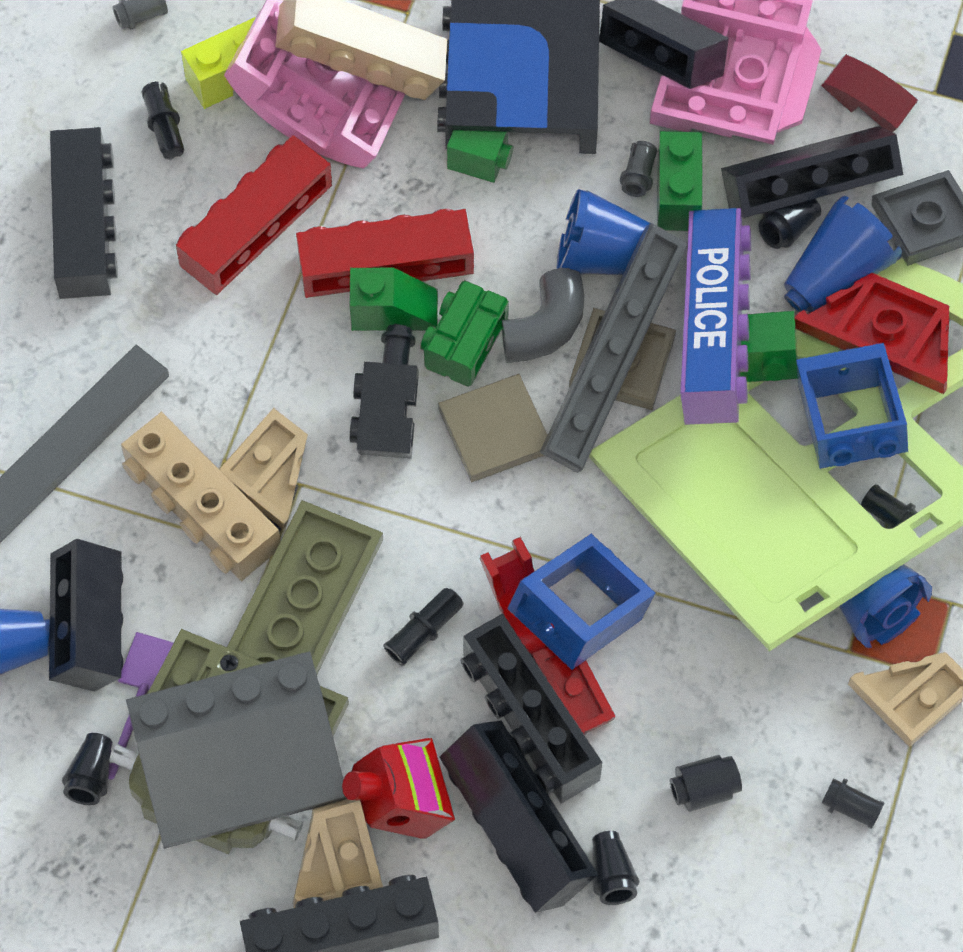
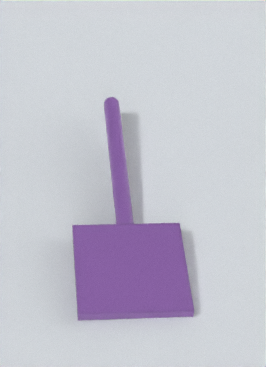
[108,632,174,780]

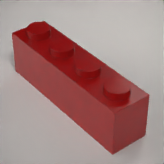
[176,135,332,296]
[296,209,474,298]

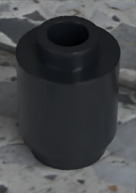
[669,755,742,812]

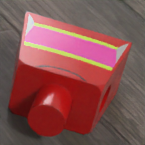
[342,738,455,839]

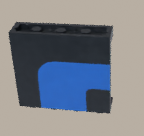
[437,0,600,154]

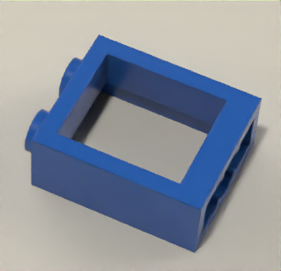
[796,343,908,469]
[507,533,656,670]

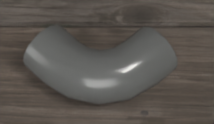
[502,268,584,363]

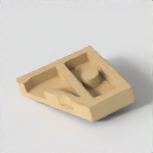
[219,408,308,529]

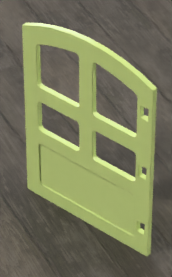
[589,258,963,652]

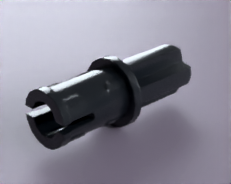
[141,81,184,160]
[383,588,464,666]

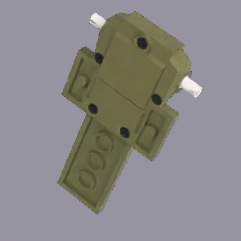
[109,500,384,855]

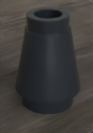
[758,199,822,249]
[62,733,113,806]
[592,831,640,905]

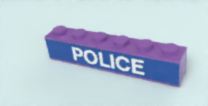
[680,208,752,425]

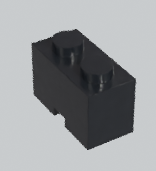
[350,361,419,459]

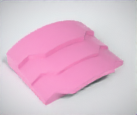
[224,0,405,169]
[650,0,821,145]

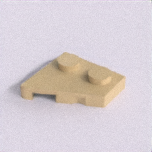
[848,652,963,747]
[293,799,383,908]

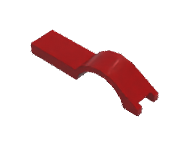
[479,536,616,735]

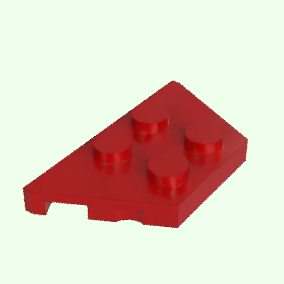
[795,273,950,394]

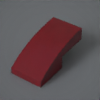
[821,54,918,132]

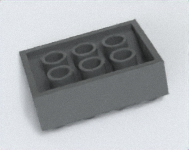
[126,651,347,849]

